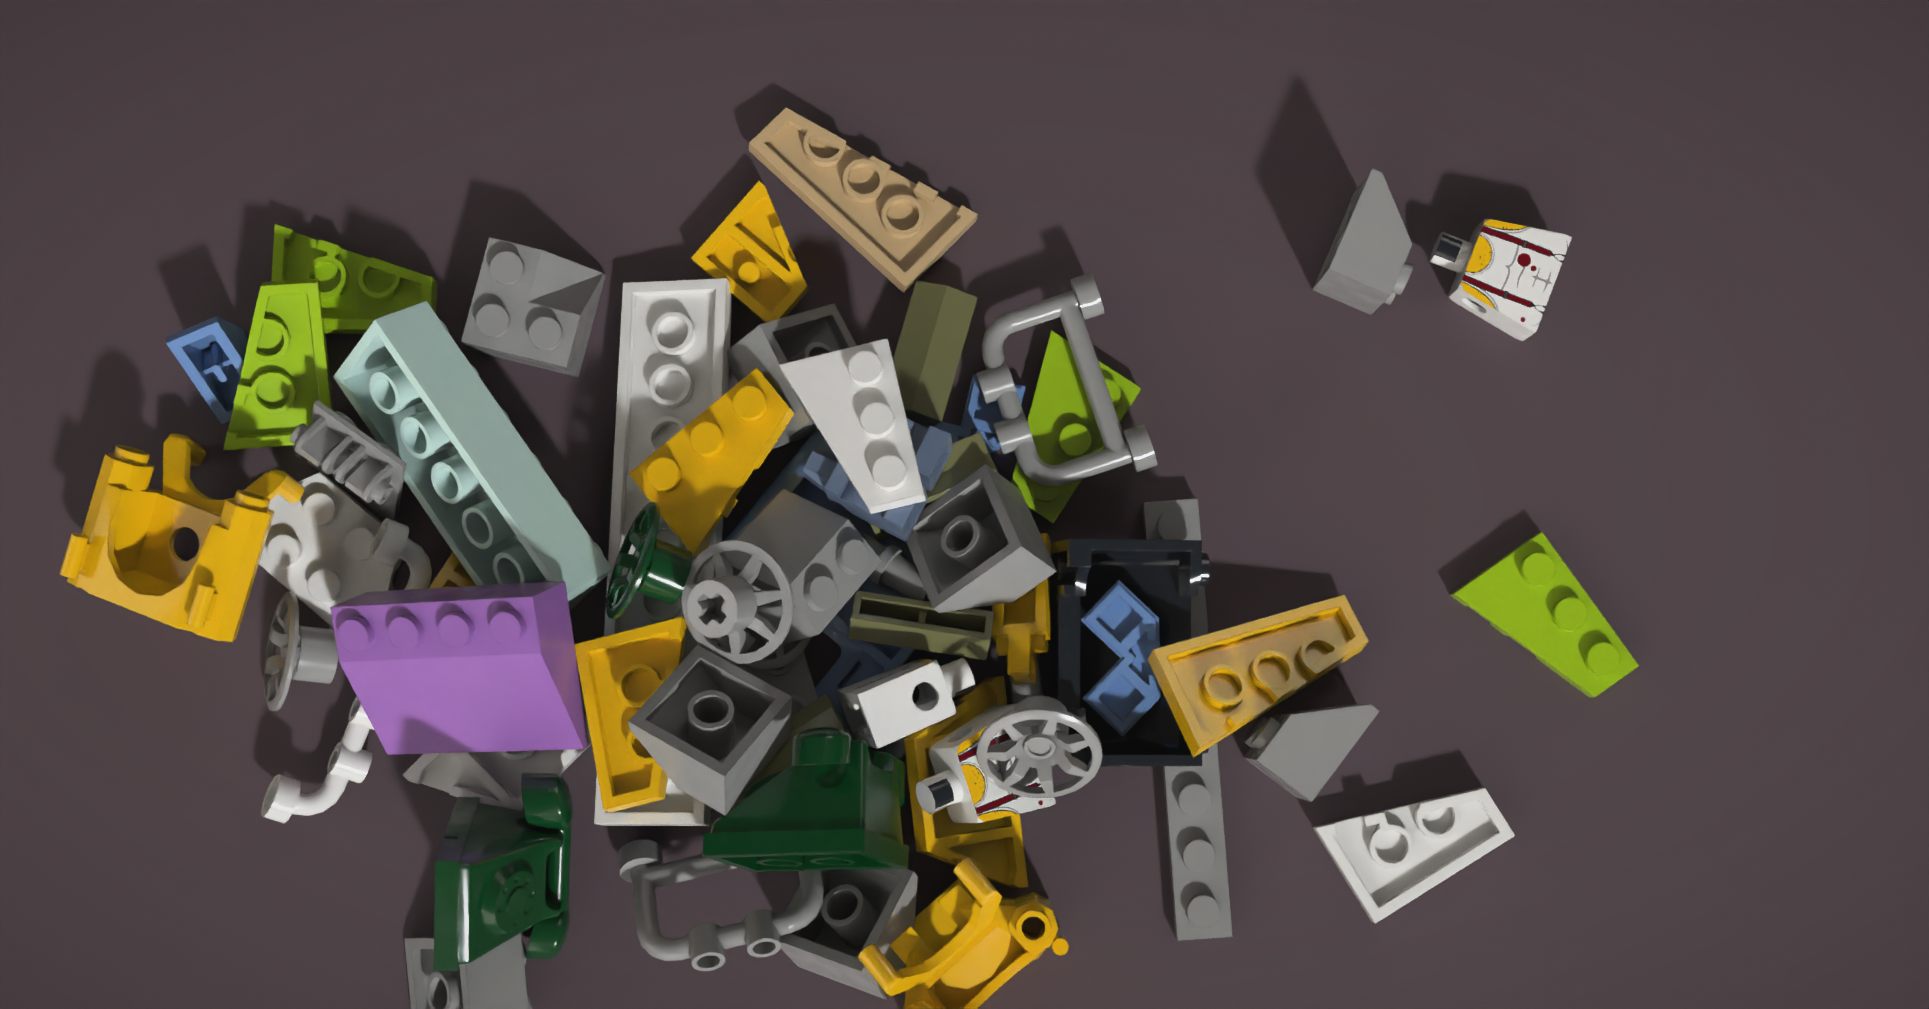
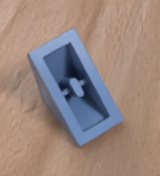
[166,316,248,424]

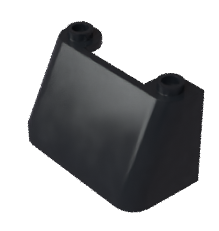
[1048,539,1210,767]

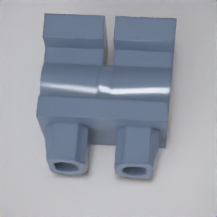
[803,418,953,542]

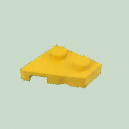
[691,181,809,323]

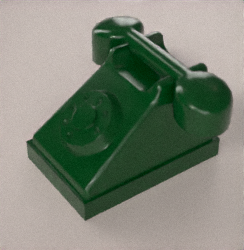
[702,727,909,873]
[434,772,573,971]

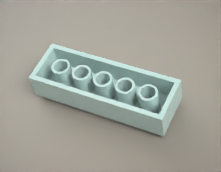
[333,301,613,611]

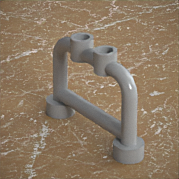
[976,272,1158,487]
[618,840,824,971]

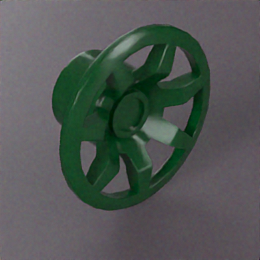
[606,502,692,620]

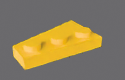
[628,368,795,558]
[574,617,687,812]

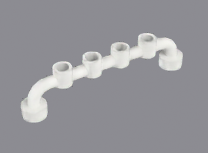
[261,518,432,823]

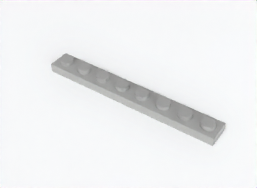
[1142,498,1233,941]

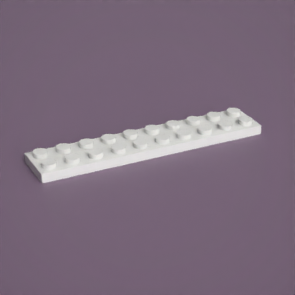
[594,278,732,826]

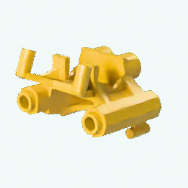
[59,433,304,642]
[858,858,1069,1009]

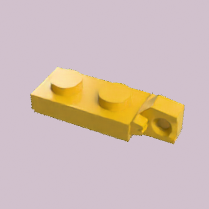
[992,533,1050,685]

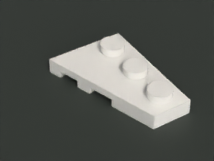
[779,338,926,514]
[1313,788,1515,924]

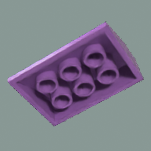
[330,581,589,755]

